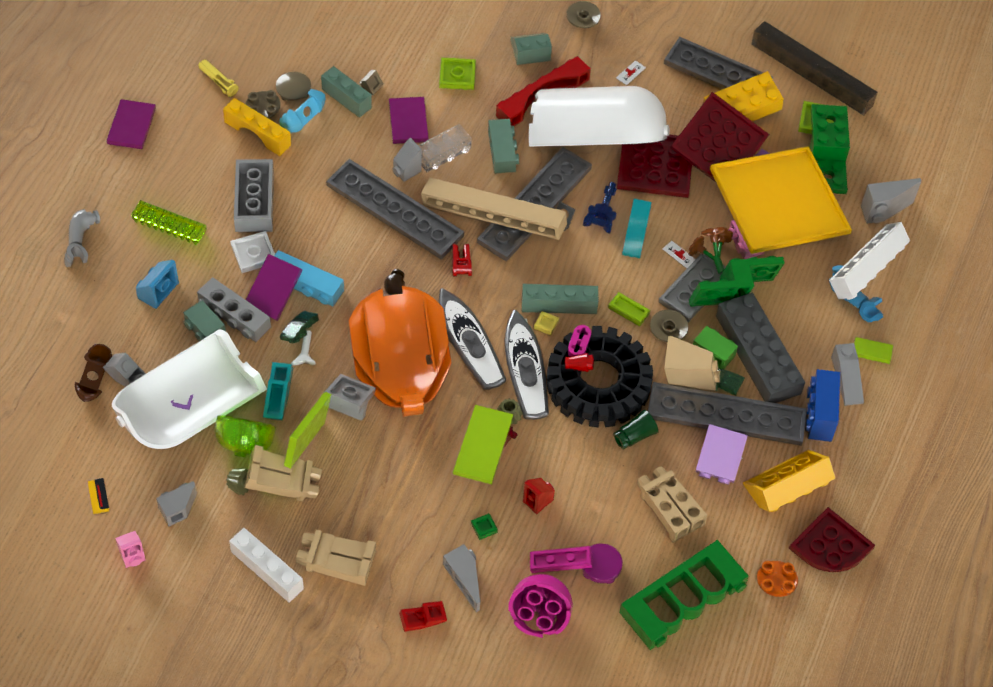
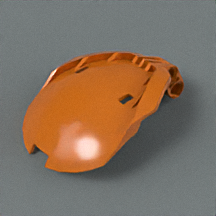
[349,286,452,417]

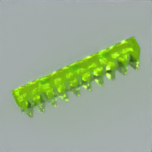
[131,200,207,245]

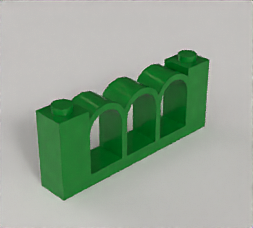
[619,540,749,650]

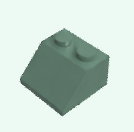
[510,33,552,65]

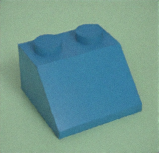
[136,260,179,309]

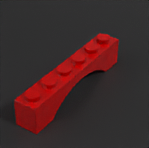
[496,56,591,126]

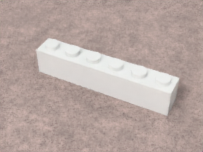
[829,222,910,300]

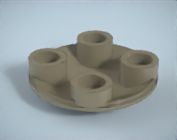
[276,72,311,101]
[246,90,281,119]

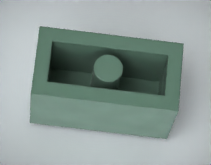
[183,300,226,341]

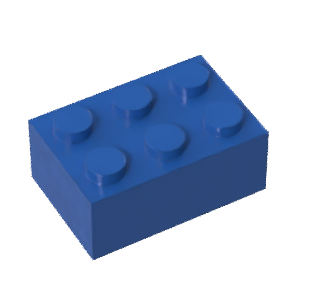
[805,369,840,442]

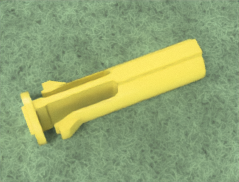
[198,60,239,97]

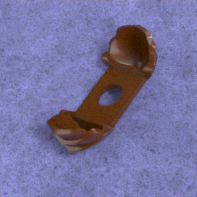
[75,344,112,402]

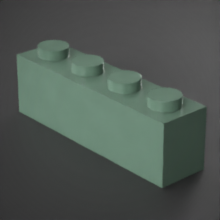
[522,284,599,314]

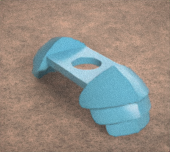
[279,89,326,133]

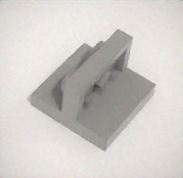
[324,374,376,421]

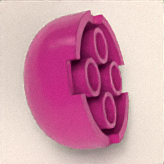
[508,574,573,638]

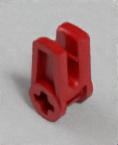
[452,244,472,277]

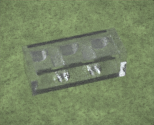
[418,124,472,172]

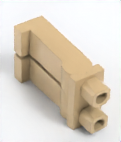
[245,445,322,501]
[637,466,707,543]
[296,530,376,586]

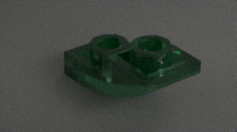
[280,311,319,343]

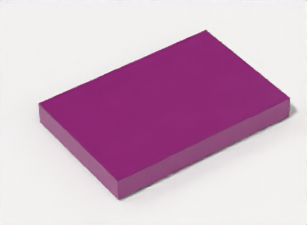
[389,97,428,144]
[107,99,156,149]
[246,254,303,321]

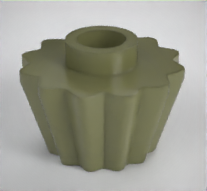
[497,398,523,425]
[226,468,249,495]

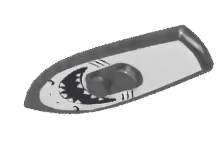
[439,288,506,390]
[504,310,549,420]

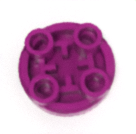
[582,543,623,584]

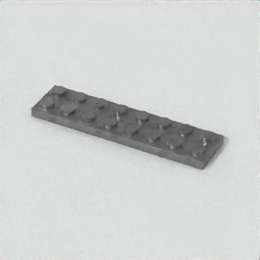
[477,147,592,262]
[326,159,464,260]
[648,382,807,446]

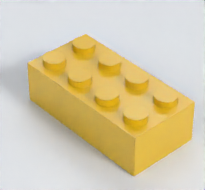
[703,71,784,122]

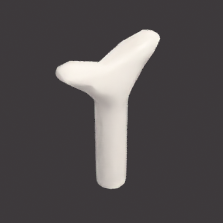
[291,330,316,366]

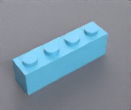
[274,250,344,307]

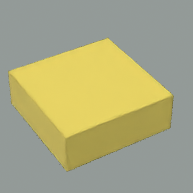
[534,311,559,335]

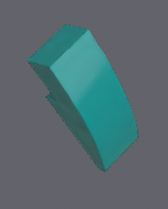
[622,199,652,258]
[263,362,293,420]

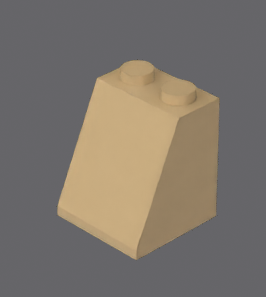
[664,336,720,390]

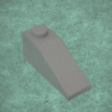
[831,343,864,406]
[443,544,480,612]

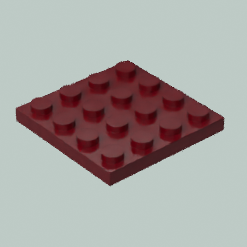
[670,92,770,182]
[617,134,692,198]

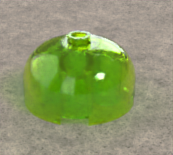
[215,415,276,457]

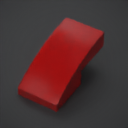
[399,601,447,632]

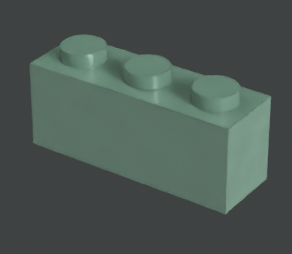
[321,66,372,118]
[488,119,519,174]

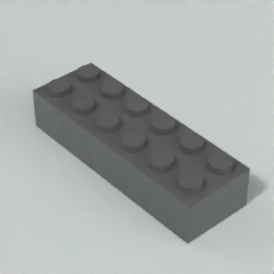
[716,292,805,403]

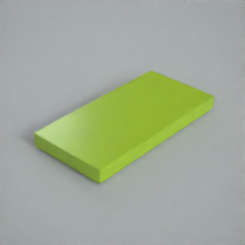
[284,392,332,469]
[453,405,513,485]

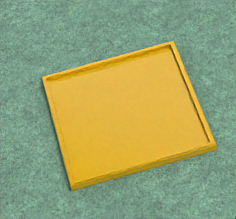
[710,146,852,254]

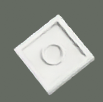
[230,231,275,273]

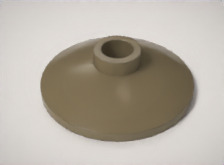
[567,1,601,28]
[650,310,688,342]

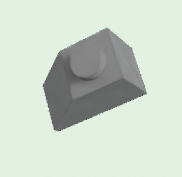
[392,138,422,182]

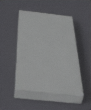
[658,254,725,322]

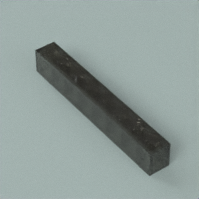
[751,21,878,115]

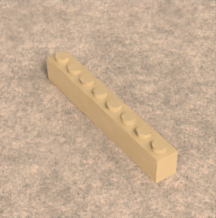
[421,178,567,240]

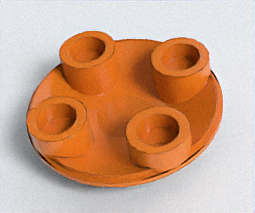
[757,561,798,597]

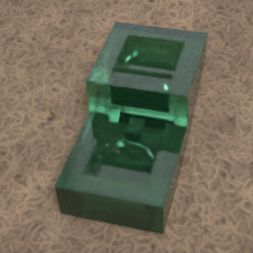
[716,368,745,396]

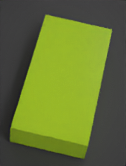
[608,292,650,326]
[854,337,893,364]

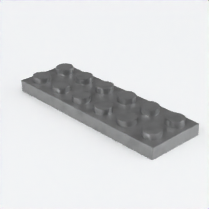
[664,37,773,89]

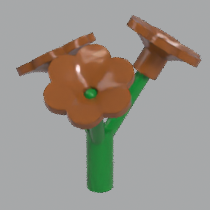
[688,227,733,274]

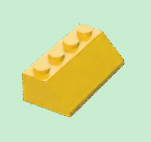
[743,450,835,512]

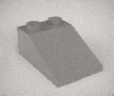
[861,178,921,224]

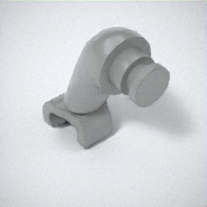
[64,209,100,267]

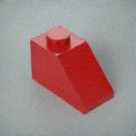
[523,478,555,514]

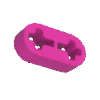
[568,325,591,357]

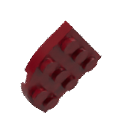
[789,507,875,572]

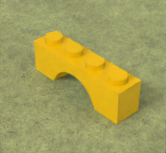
[223,98,291,156]

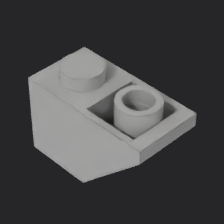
[103,353,146,387]
[156,481,197,527]

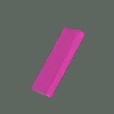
[530,546,592,573]

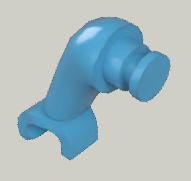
[829,265,883,322]

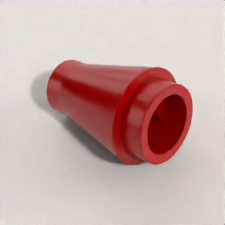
[565,353,594,372]

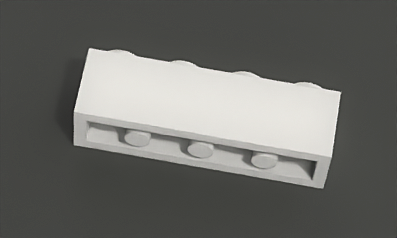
[229,528,304,603]

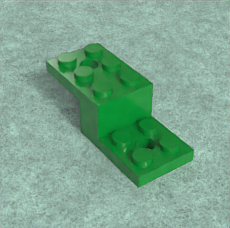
[809,104,850,194]
[689,256,785,307]

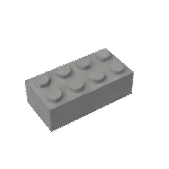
[234,159,274,232]

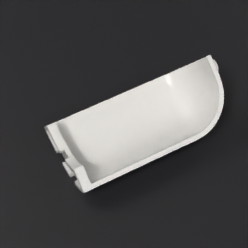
[529,86,670,147]
[112,329,267,449]

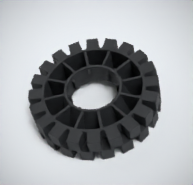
[547,326,653,428]

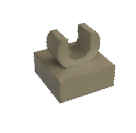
[359,70,383,95]

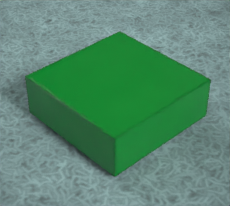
[471,513,498,540]

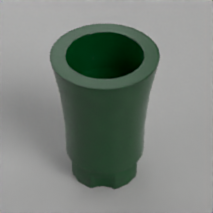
[613,410,659,449]

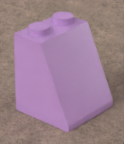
[696,424,748,485]

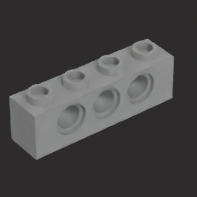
[197,277,271,342]

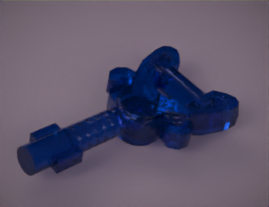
[583,182,617,233]

